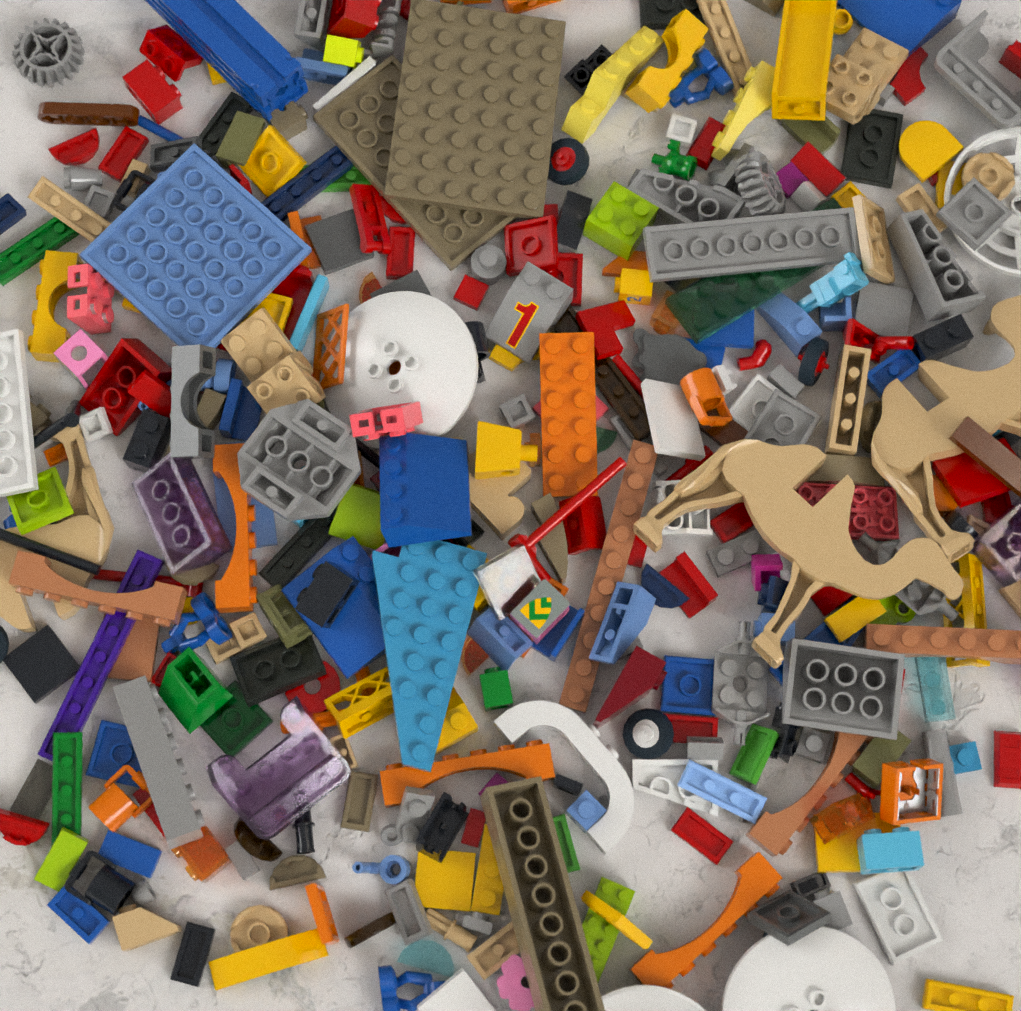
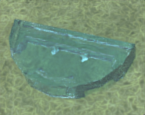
[397,940,454,977]

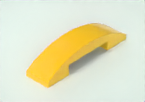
[208,928,329,991]

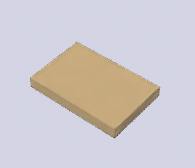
[852,194,895,285]

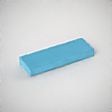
[289,274,330,352]

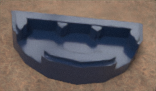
[641,563,690,609]

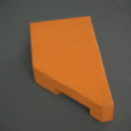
[602,250,648,277]

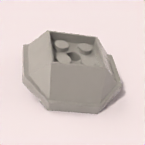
[237,399,362,521]

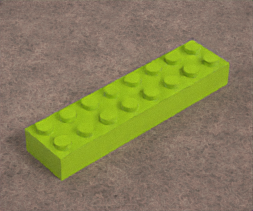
[582,877,635,982]

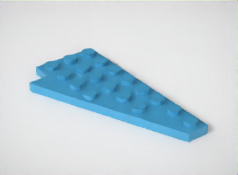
[372,540,487,773]

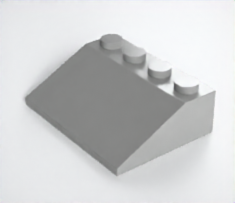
[782,638,905,740]

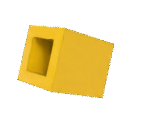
[614,268,653,306]

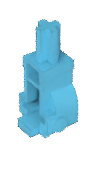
[796,252,869,314]

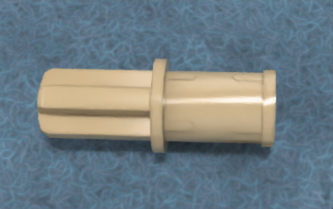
[426,908,478,953]

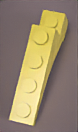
[561,25,664,144]
[711,60,775,161]

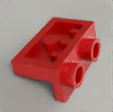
[139,25,203,82]

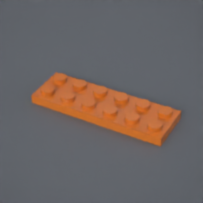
[539,332,598,497]

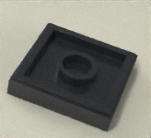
[3,625,80,704]

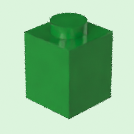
[479,667,513,712]

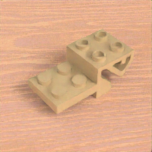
[826,27,909,124]
[220,307,326,414]

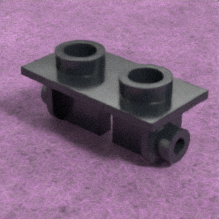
[769,702,802,763]

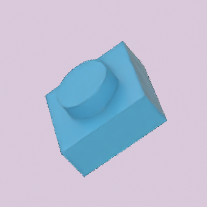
[949,741,982,775]

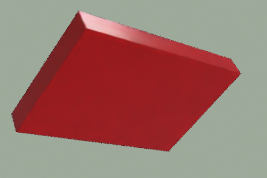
[931,438,1018,508]

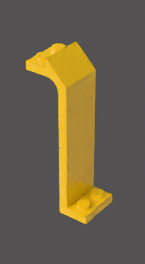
[772,0,837,121]

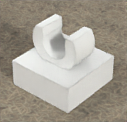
[711,365,737,396]

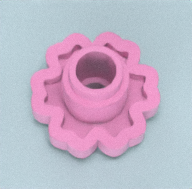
[497,955,534,1011]

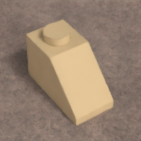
[112,904,183,951]

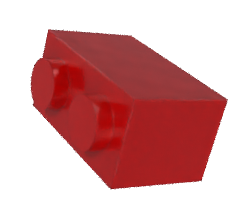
[122,59,183,125]

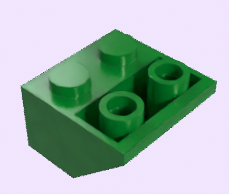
[158,647,233,734]

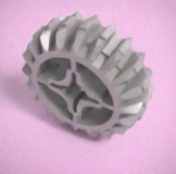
[12,17,85,88]
[734,151,786,217]

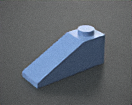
[748,280,822,357]
[589,581,656,665]

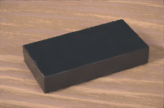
[170,922,216,987]

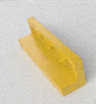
[943,553,990,668]
[324,666,394,740]

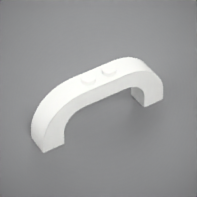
[493,700,634,855]

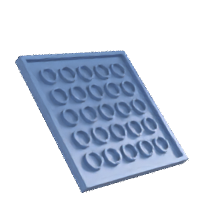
[79,143,312,348]

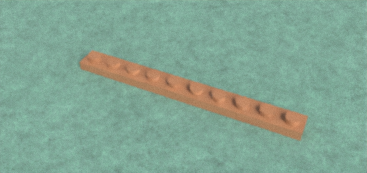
[559,440,658,713]

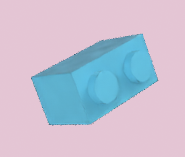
[856,827,924,875]

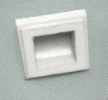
[790,180,828,212]

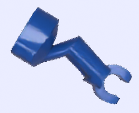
[669,48,734,108]
[161,592,233,653]
[378,965,446,1011]

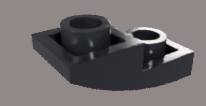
[564,45,612,96]
[557,190,593,250]

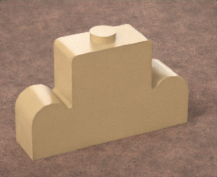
[451,437,531,541]

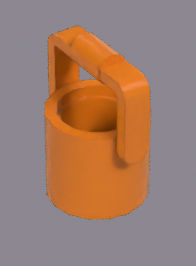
[679,368,733,427]
[88,765,153,833]

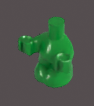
[651,139,697,181]

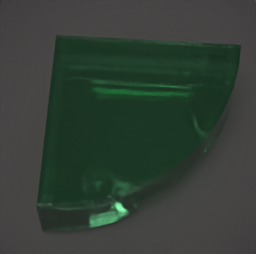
[596,426,618,453]

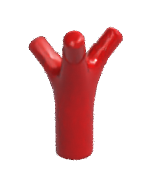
[844,772,881,813]

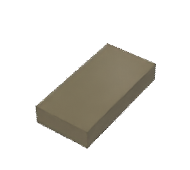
[341,770,379,832]

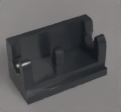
[416,792,469,863]

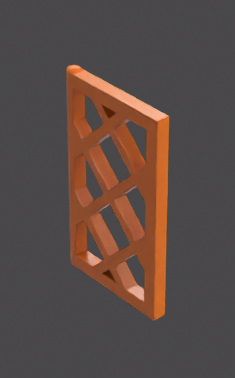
[312,303,349,390]

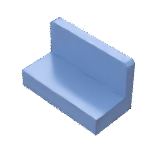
[297,49,353,85]
[467,603,533,671]

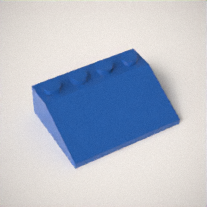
[837,0,962,59]
[379,433,472,548]
[282,536,386,679]

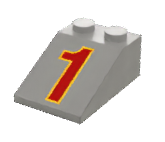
[485,262,573,364]

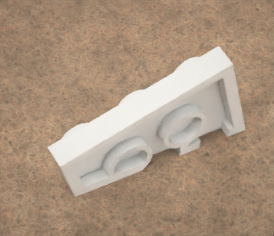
[632,759,718,816]

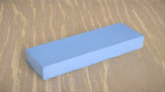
[677,759,767,824]

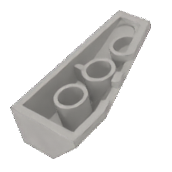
[627,169,745,224]

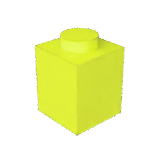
[323,35,364,68]

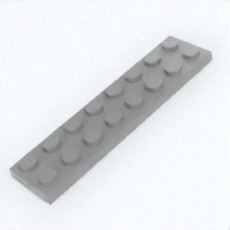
[643,207,861,283]

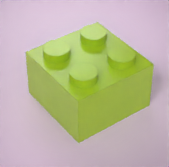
[583,181,659,261]

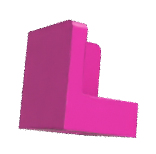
[751,554,783,591]

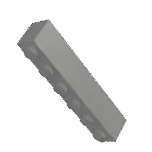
[112,676,206,850]

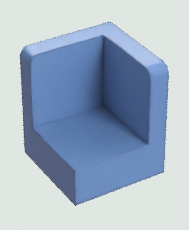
[818,296,852,331]

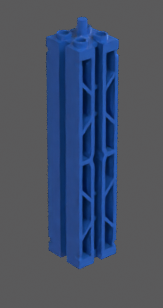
[144,0,309,124]

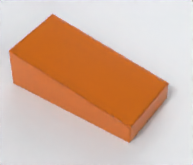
[43,443,68,467]

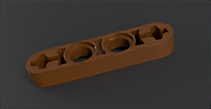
[37,102,140,127]

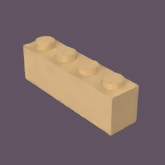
[824,344,871,456]

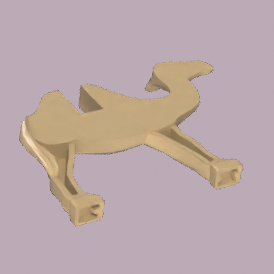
[871,295,1021,564]
[0,424,114,633]
[633,439,964,669]

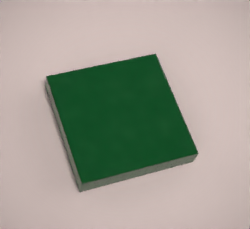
[200,680,274,760]

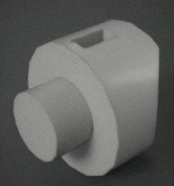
[471,245,507,286]

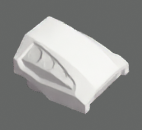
[649,480,713,537]

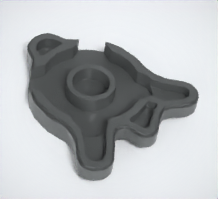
[632,328,707,395]

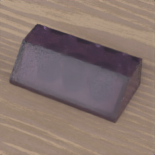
[132,452,232,575]

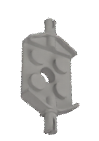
[858,532,959,622]
[711,621,770,746]

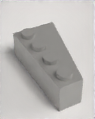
[886,209,986,322]

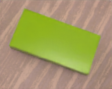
[34,827,89,892]

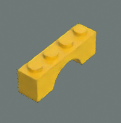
[625,9,709,113]
[28,250,83,363]

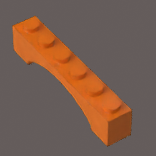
[213,443,258,613]
[380,740,555,808]
[628,852,782,989]

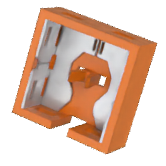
[880,758,943,825]

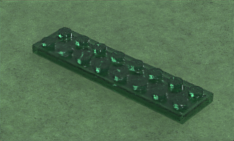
[665,197,859,344]

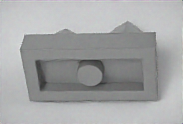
[708,143,755,194]

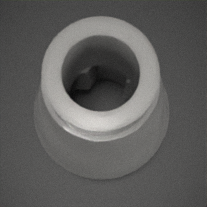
[64,165,102,191]

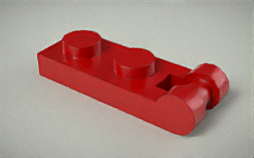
[349,184,391,254]

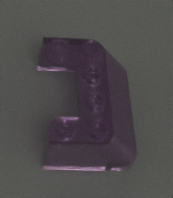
[206,696,351,840]

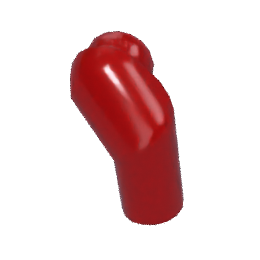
[872,336,914,355]
[737,339,772,371]

